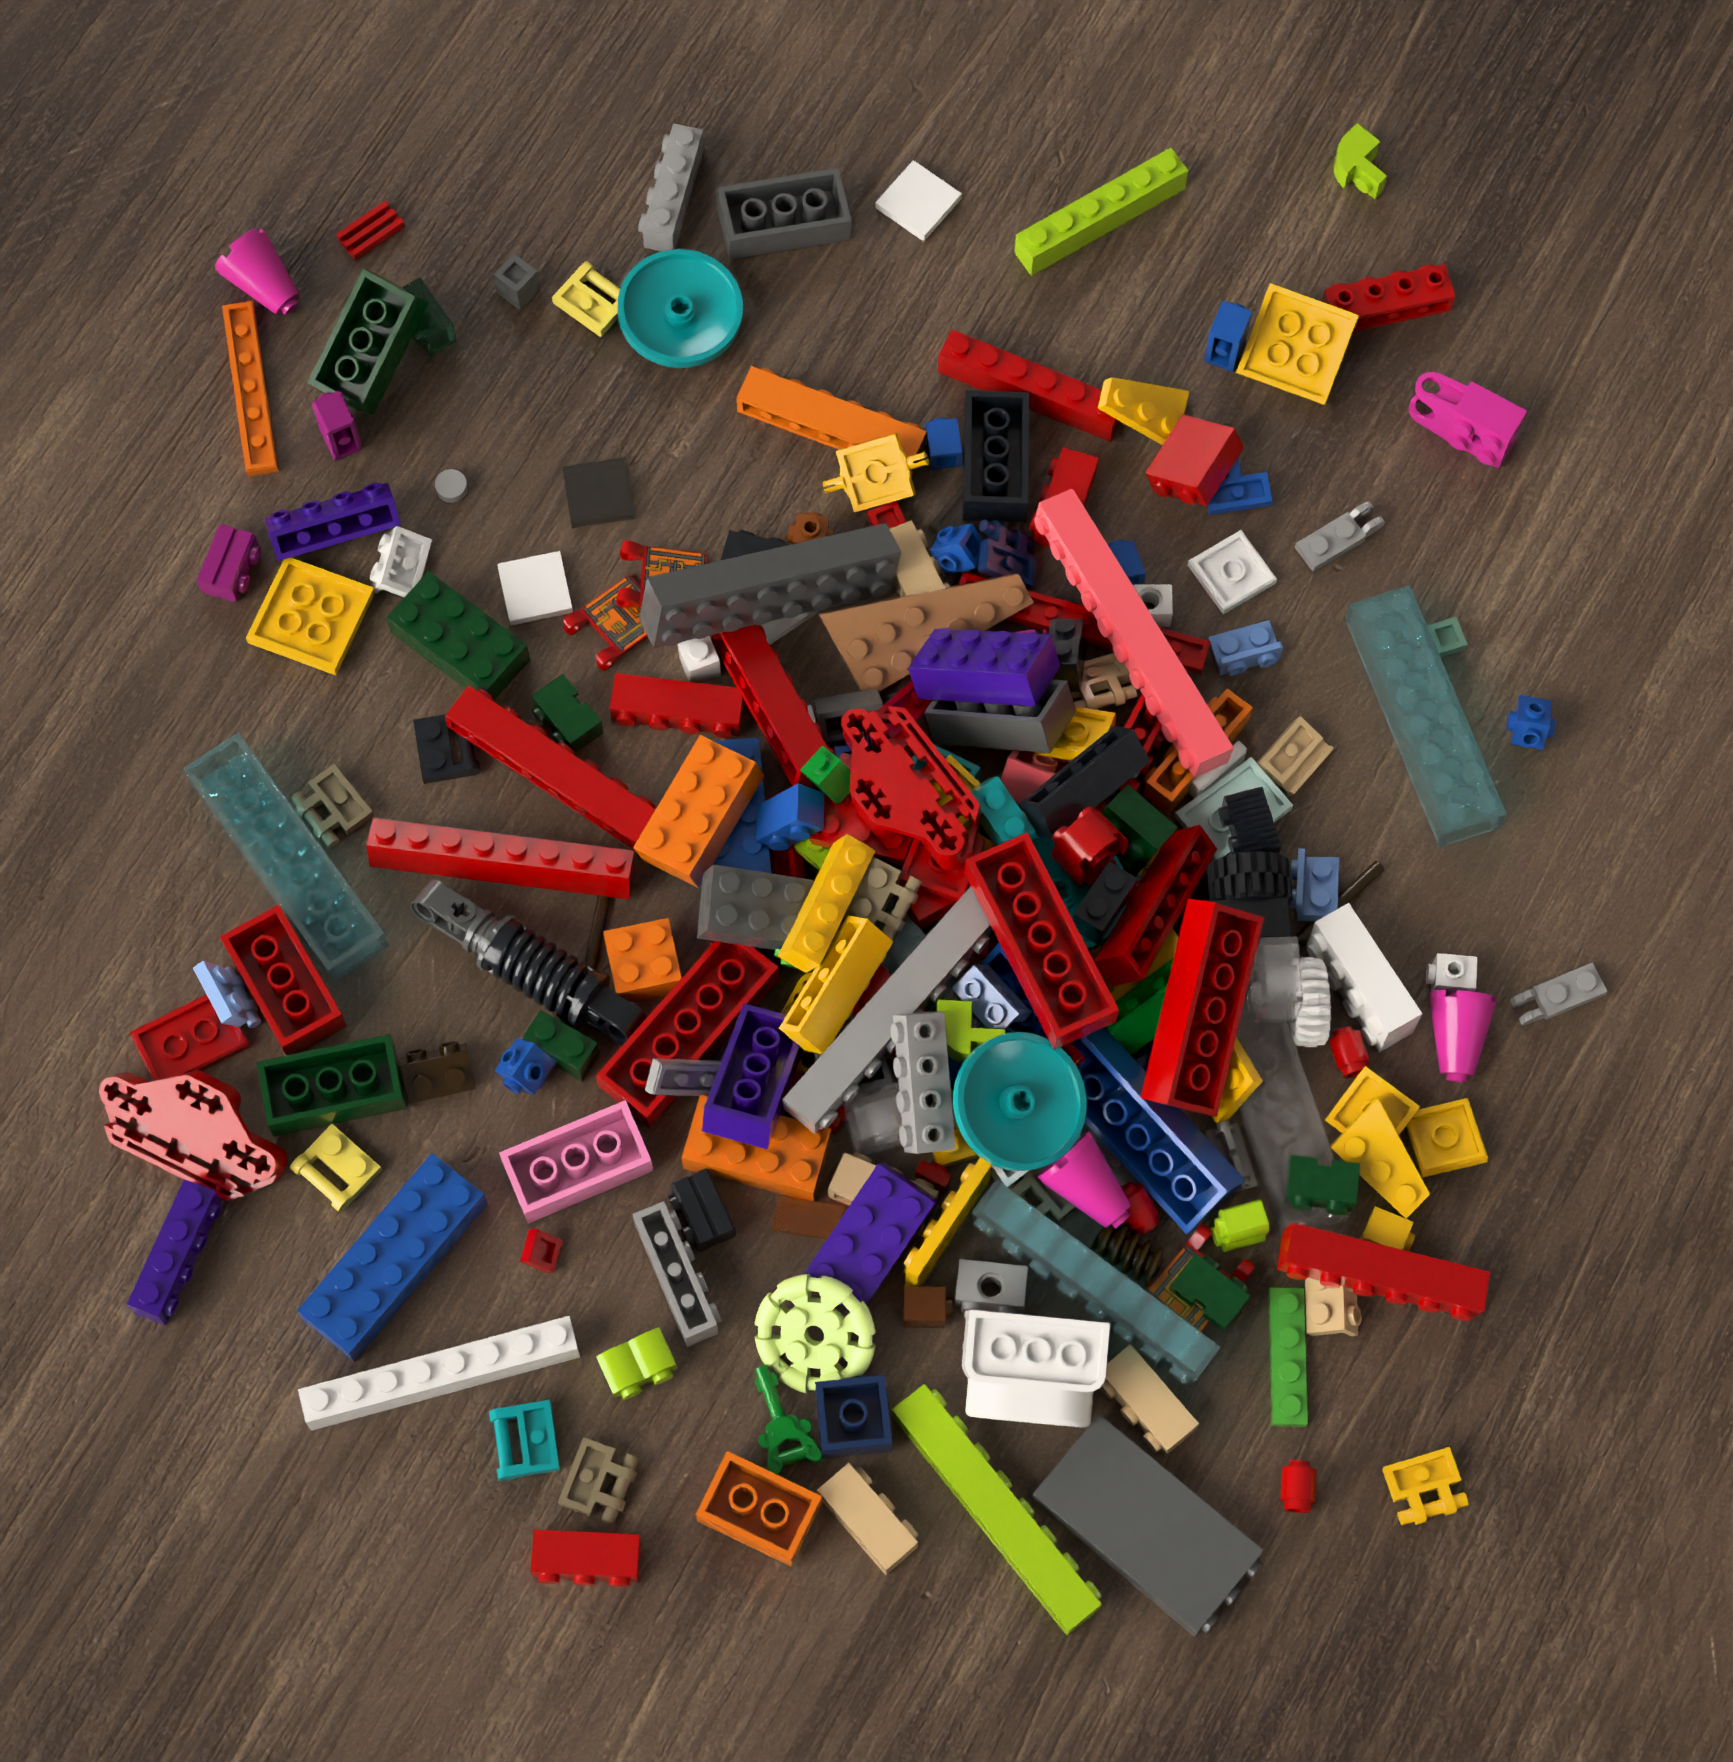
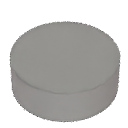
[435,469,468,503]

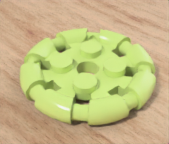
[755,1274,876,1394]

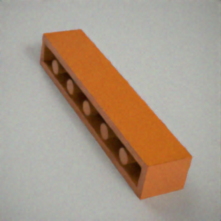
[736,366,927,477]

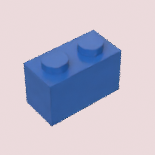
[1204,301,1252,372]
[756,783,824,851]

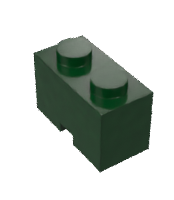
[531,673,604,754]
[522,1010,600,1082]
[1283,1155,1360,1215]
[1169,1253,1250,1333]

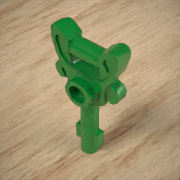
[754,1365,823,1475]

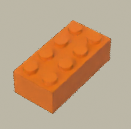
[633,735,765,888]
[682,1095,832,1203]

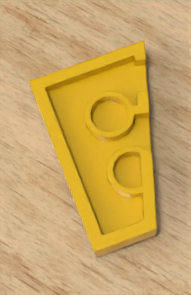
[1098,377,1189,446]

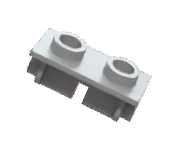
[1205,1120,1258,1192]

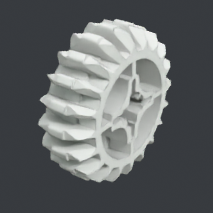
[1287,957,1331,1047]

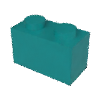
[970,776,1036,846]

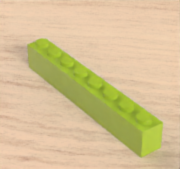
[891,1384,1102,1636]

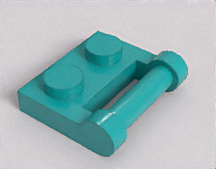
[489,1400,560,1481]

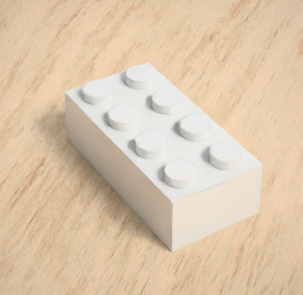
[1307,903,1422,1053]

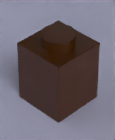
[903,1286,952,1328]

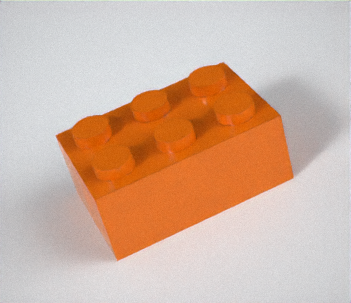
[696,1451,822,1567]

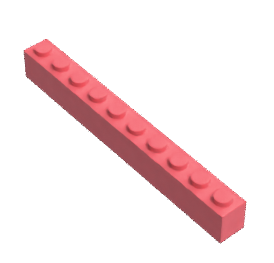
[1034,488,1234,778]

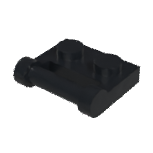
[413,714,481,784]

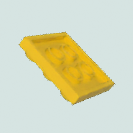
[1236,283,1359,405]
[246,557,375,675]

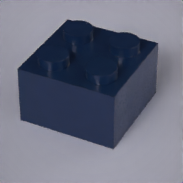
[815,1375,892,1459]

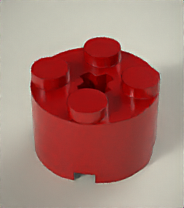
[1051,806,1129,887]

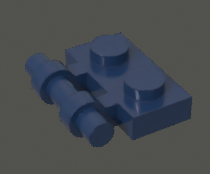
[978,520,1036,589]

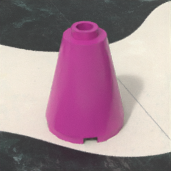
[215,228,300,316]
[1429,990,1497,1083]
[1038,1132,1131,1228]

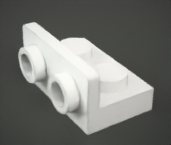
[370,526,432,597]

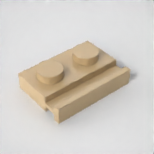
[1257,716,1334,797]

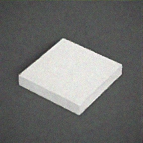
[875,160,962,241]
[1187,530,1277,615]
[497,551,573,626]

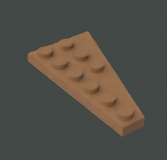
[818,574,1034,692]

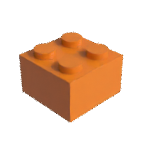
[603,918,681,1003]

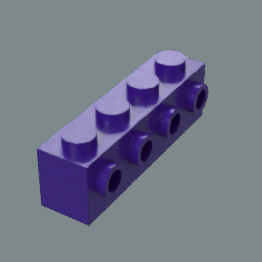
[265,483,401,561]
[126,1179,222,1326]

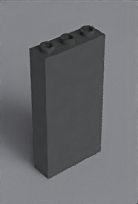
[1031,1414,1264,1637]

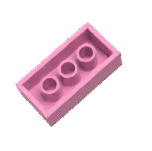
[499,1100,654,1224]

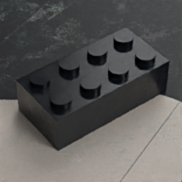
[962,390,1029,522]

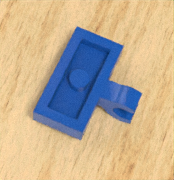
[1207,458,1272,515]

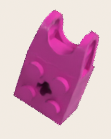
[1409,372,1527,469]

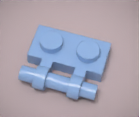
[193,961,261,1028]

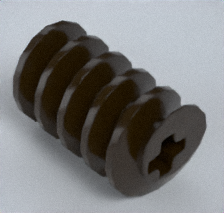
[1088,1225,1164,1288]

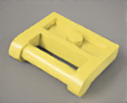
[552,261,620,337]
[290,1124,382,1212]

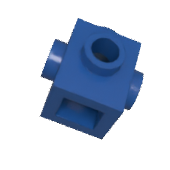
[930,523,983,574]
[1506,695,1556,750]
[495,1038,556,1095]

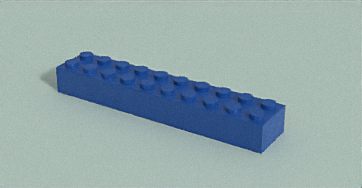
[981,943,1246,1234]

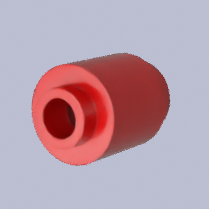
[1328,1026,1370,1079]
[1121,1182,1160,1234]
[1280,1460,1317,1513]

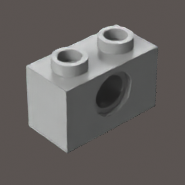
[954,1259,1028,1314]

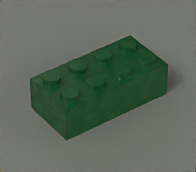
[307,269,429,415]
[386,571,530,700]
[256,1034,407,1137]

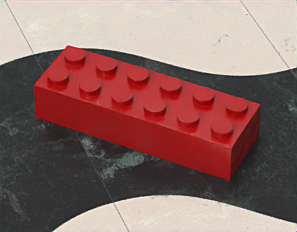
[964,832,1119,1050]
[1140,898,1264,1117]
[596,941,779,1128]

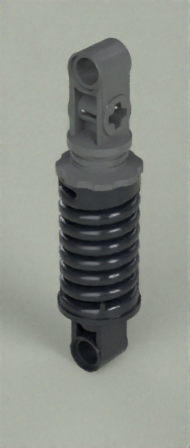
[410,879,646,1046]

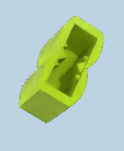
[1211,1199,1269,1252]
[596,1327,678,1400]

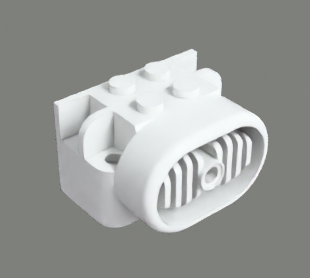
[962,1310,1110,1428]

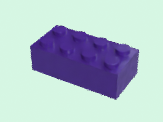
[908,628,1060,706]
[702,1003,804,1150]
[803,1162,939,1311]

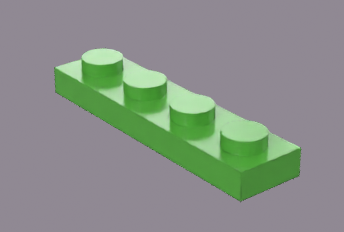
[1268,1288,1308,1427]

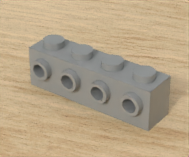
[639,123,704,251]
[890,1011,956,1154]
[632,1201,722,1347]

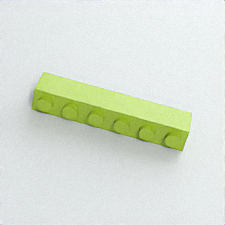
[1014,148,1188,276]

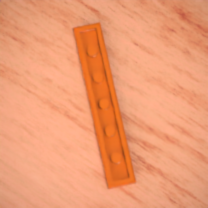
[222,301,279,477]

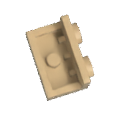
[1305,1278,1361,1336]

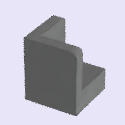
[494,254,541,311]

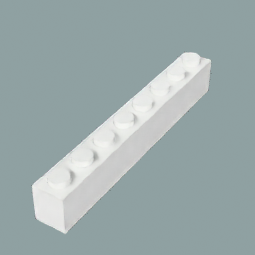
[298,1316,580,1431]

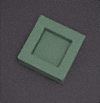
[1424,617,1468,659]

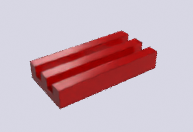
[336,200,405,261]

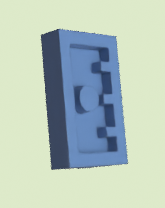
[1207,620,1283,676]
[1290,848,1340,921]
[952,964,1032,1030]

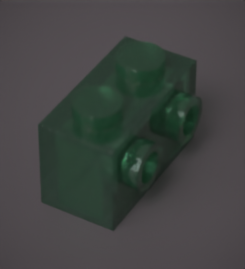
[403,277,457,357]

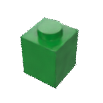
[800,746,851,805]

